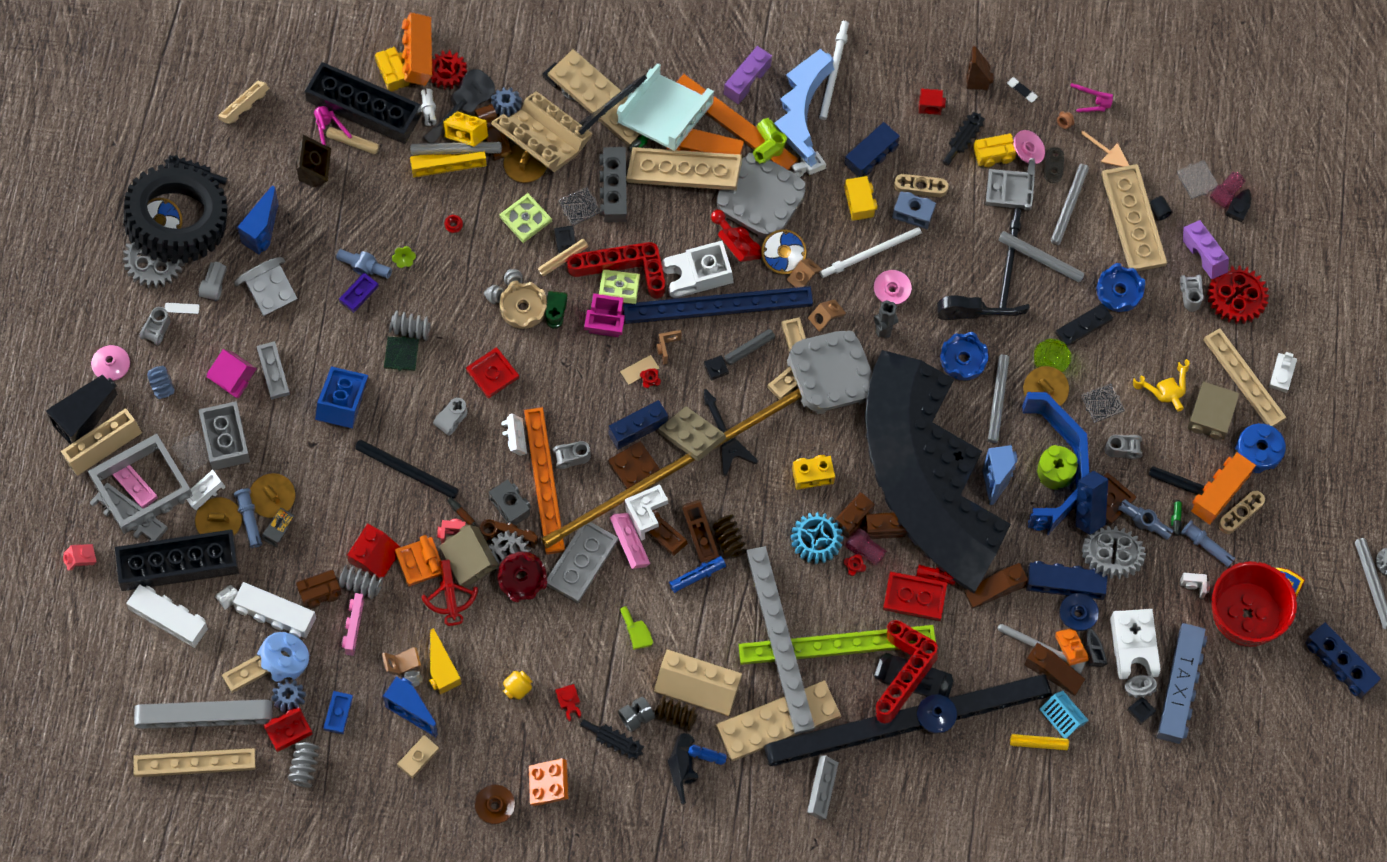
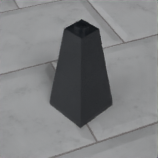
[46,374,118,445]

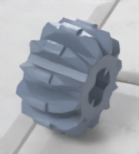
[491,86,522,117]
[147,366,175,399]
[271,679,306,712]

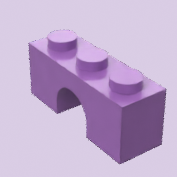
[724,46,772,105]
[1183,220,1229,279]

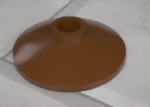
[475,785,515,824]

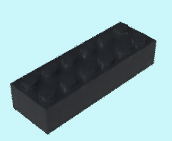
[305,62,422,144]
[115,529,239,591]

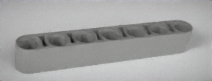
[134,700,272,729]

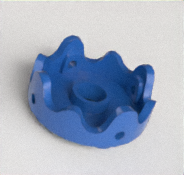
[1096,263,1145,312]
[940,332,988,380]
[1235,423,1286,473]

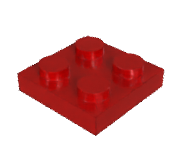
[466,347,519,399]

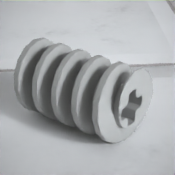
[389,310,431,341]
[339,564,384,599]
[288,743,320,788]

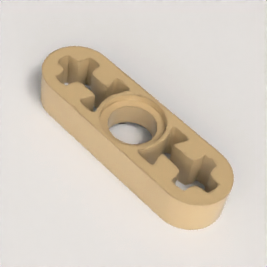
[894,174,948,197]
[1219,491,1265,534]

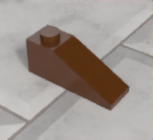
[966,46,994,90]
[682,499,719,563]
[964,563,1028,609]
[1025,642,1085,696]

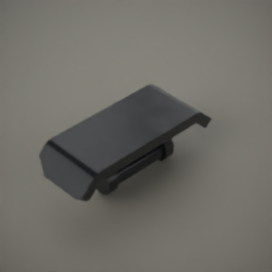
[875,653,954,698]

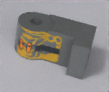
[262,508,295,548]

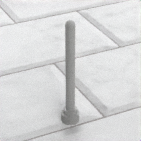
[998,624,1087,674]

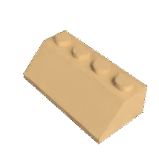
[654,649,742,716]

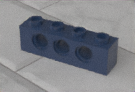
[1305,622,1381,699]

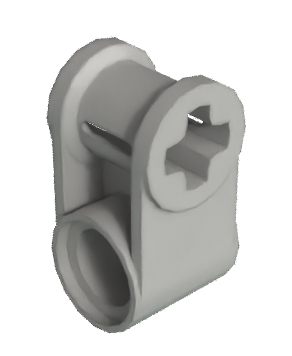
[1180,274,1203,312]
[140,307,171,346]
[433,398,467,436]
[1104,434,1142,459]
[553,441,591,469]

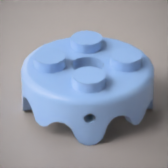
[257,632,309,682]

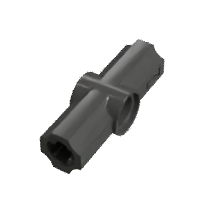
[874,300,898,339]

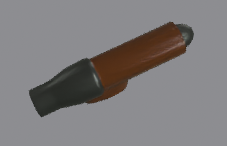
[447,497,476,526]

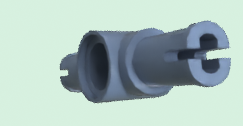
[336,249,392,279]
[1118,499,1173,540]

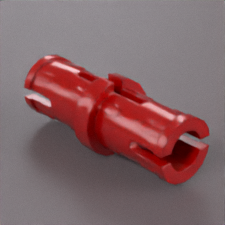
[916,564,955,585]

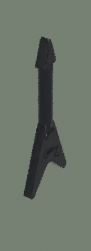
[578,74,647,135]
[704,389,758,476]

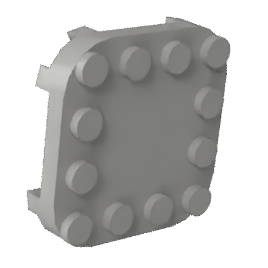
[717,153,805,240]
[787,331,872,414]

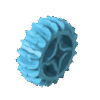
[791,512,843,564]

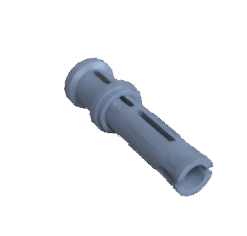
[234,488,262,548]
[1181,520,1235,568]

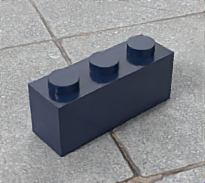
[844,122,900,177]
[608,400,668,450]
[1076,471,1108,535]

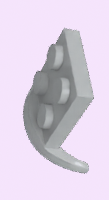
[986,158,1035,210]
[234,257,298,317]

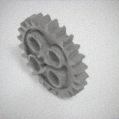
[123,242,185,288]
[1082,526,1146,579]

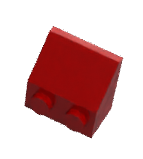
[347,523,400,579]

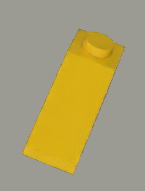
[429,628,461,695]

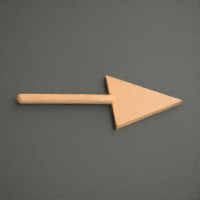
[1081,131,1130,167]

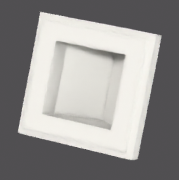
[215,585,238,610]

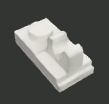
[1269,352,1297,393]
[501,414,527,456]
[187,470,225,510]

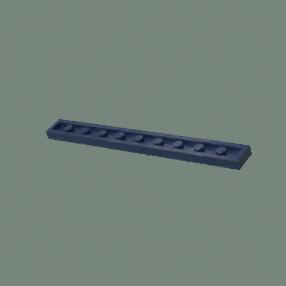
[623,286,813,324]

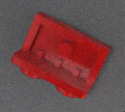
[264,707,313,752]

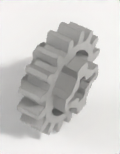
[489,530,531,569]

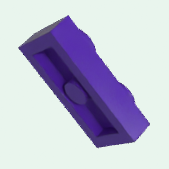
[339,273,379,313]

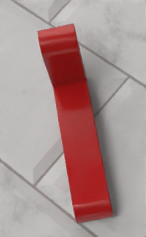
[567,242,665,299]
[876,620,938,723]

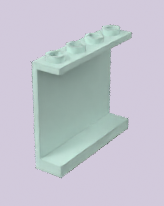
[617,63,714,151]

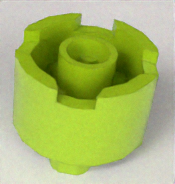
[1037,445,1078,490]

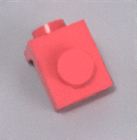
[437,519,466,544]
[63,544,97,570]

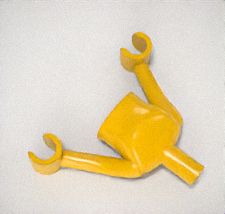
[1133,359,1190,412]

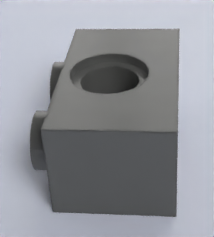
[489,479,531,525]

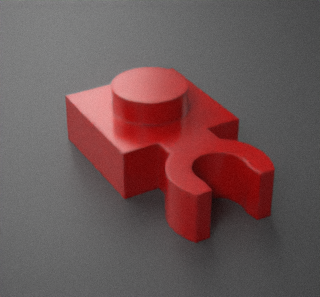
[555,684,581,722]

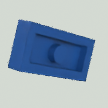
[324,691,353,734]

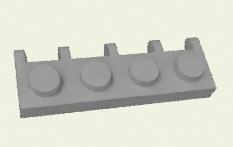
[90,483,168,542]

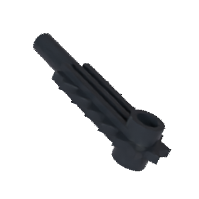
[942,112,985,166]
[164,155,228,185]
[580,719,644,760]

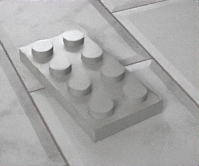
[547,522,619,603]

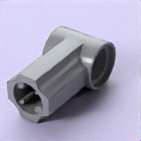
[199,261,227,301]

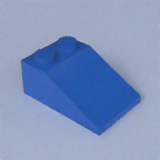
[238,186,279,255]
[315,366,368,429]
[383,676,438,738]

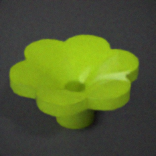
[392,246,416,268]

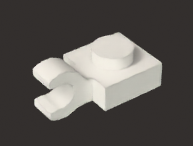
[792,151,826,177]

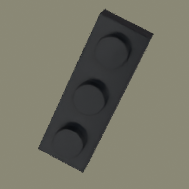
[1055,303,1113,348]

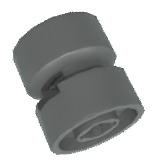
[618,696,655,732]

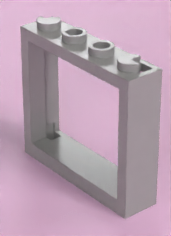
[88,434,193,534]

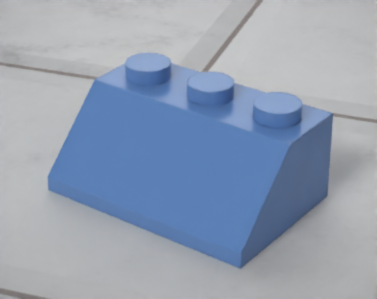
[982,445,1017,505]

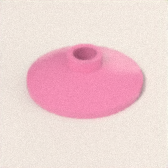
[1014,130,1045,164]
[874,270,911,305]
[91,345,130,381]

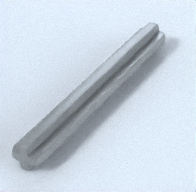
[410,142,502,155]
[1051,164,1089,245]
[999,231,1085,282]
[988,354,1009,443]
[1355,538,1387,629]

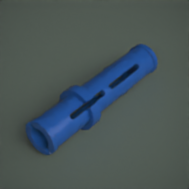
[669,556,726,593]

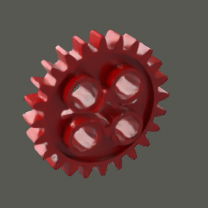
[1207,266,1269,324]

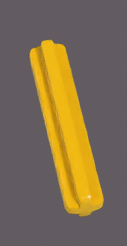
[1010,734,1069,750]

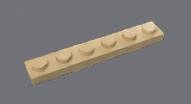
[1204,328,1286,427]
[134,748,256,777]

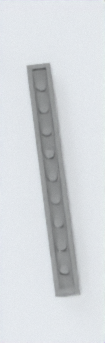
[746,546,815,735]

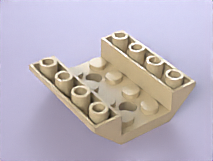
[491,91,593,172]

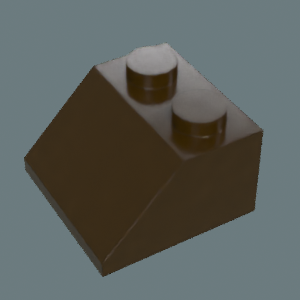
[297,135,332,187]

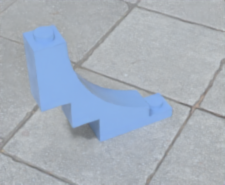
[774,49,834,167]

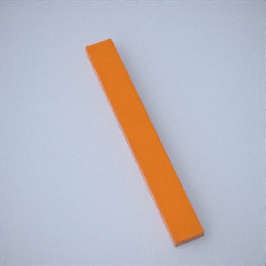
[676,74,798,171]
[524,407,565,555]

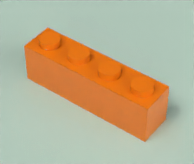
[402,12,432,86]
[666,129,744,155]
[1191,452,1256,525]

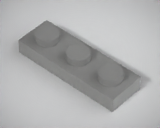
[257,341,290,400]
[807,756,838,819]

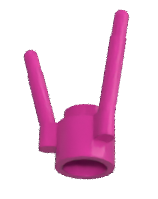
[1071,83,1113,112]
[314,106,352,145]

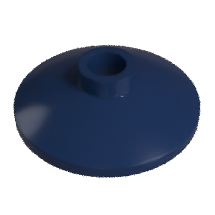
[1059,593,1099,631]
[917,695,957,733]

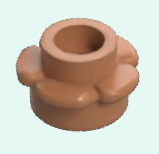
[1057,112,1074,129]

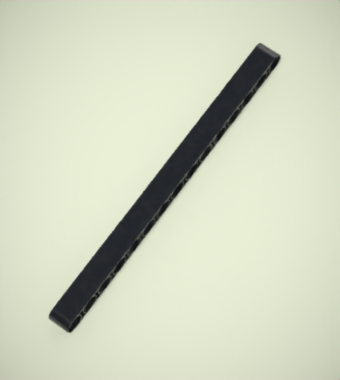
[764,675,1052,766]

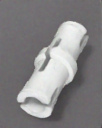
[421,88,437,126]

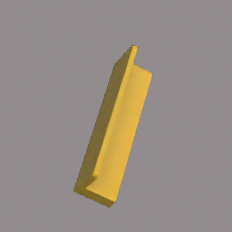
[410,151,487,178]

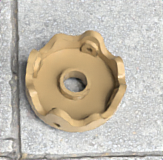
[500,281,547,329]

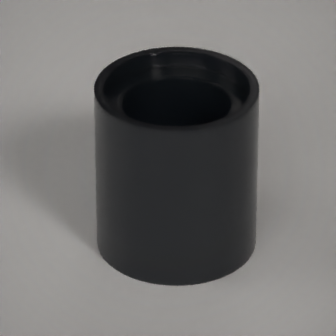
[1150,196,1173,221]

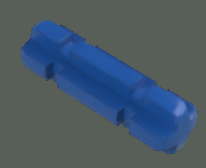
[689,745,727,765]

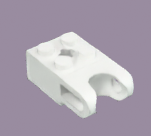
[661,241,733,298]
[1110,609,1160,679]

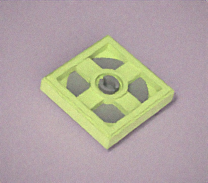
[499,193,552,243]
[599,270,640,304]

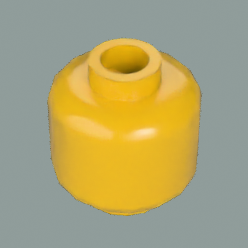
[503,671,533,700]

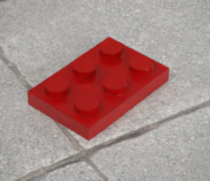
[883,571,947,621]

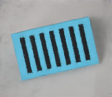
[1040,691,1088,738]

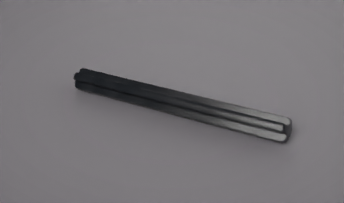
[355,440,459,499]

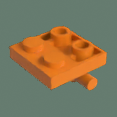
[395,535,442,587]

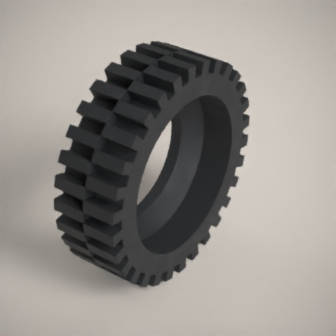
[123,163,228,264]

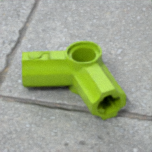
[753,118,787,163]

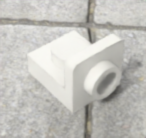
[1180,573,1210,599]

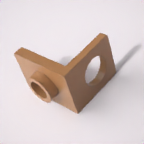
[787,258,823,288]
[808,300,846,332]
[656,330,682,364]
[382,647,421,675]

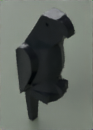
[668,733,698,805]

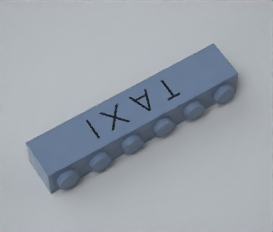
[1157,623,1207,744]

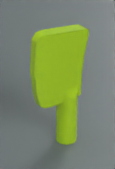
[620,606,653,650]

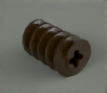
[712,514,748,559]
[654,695,699,732]

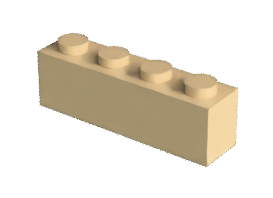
[61,408,142,476]

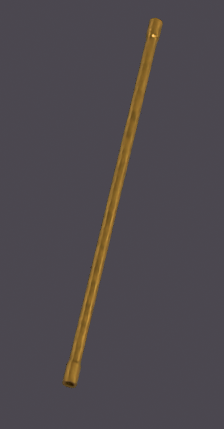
[541,389,802,548]

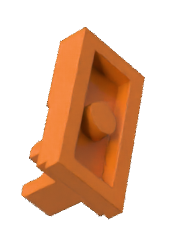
[1055,629,1088,666]

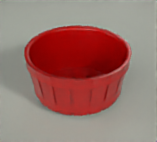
[1212,561,1297,647]

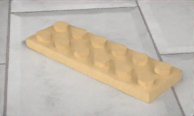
[548,49,642,146]
[626,147,742,190]
[1101,164,1167,271]
[716,681,841,762]

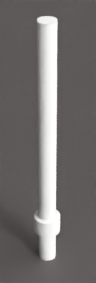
[819,21,849,120]
[820,227,922,278]

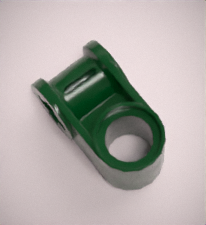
[546,291,568,329]

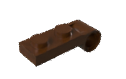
[474,104,512,160]
[647,509,688,556]
[480,519,538,549]

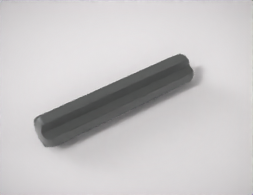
[724,329,775,365]

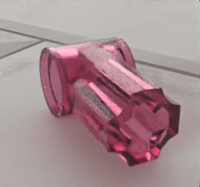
[1210,172,1245,208]
[845,529,887,565]

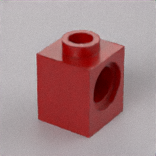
[919,89,946,115]

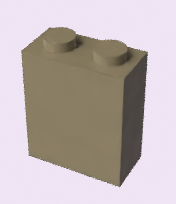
[1187,381,1240,440]
[439,525,499,587]

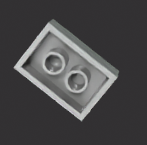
[199,401,250,470]

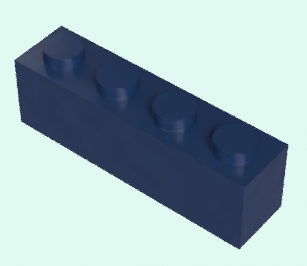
[1026,561,1108,600]

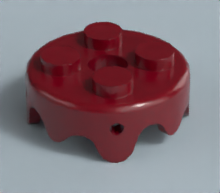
[497,551,547,602]

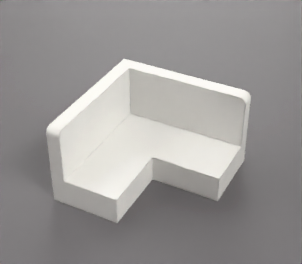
[625,485,668,541]

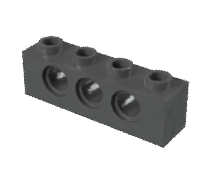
[600,147,627,222]

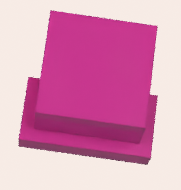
[584,293,625,337]
[206,349,257,399]

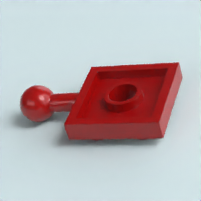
[711,210,762,262]

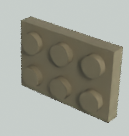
[658,406,726,461]

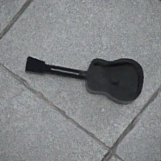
[424,69,495,143]
[937,295,1030,320]

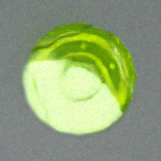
[1033,339,1071,373]

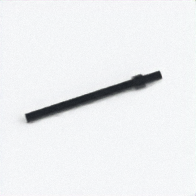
[999,208,1022,308]

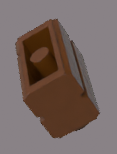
[835,492,875,538]
[865,513,906,539]
[296,569,342,609]

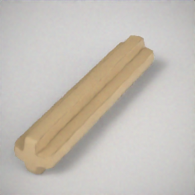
[326,127,379,154]
[538,239,588,276]

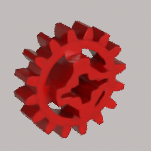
[431,50,467,90]

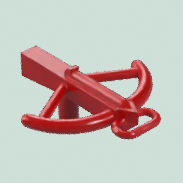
[421,560,478,626]

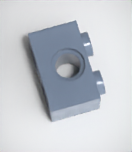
[892,191,936,230]

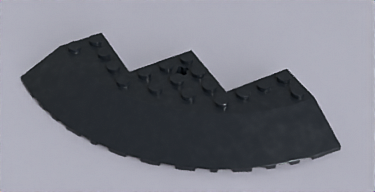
[865,350,1011,593]

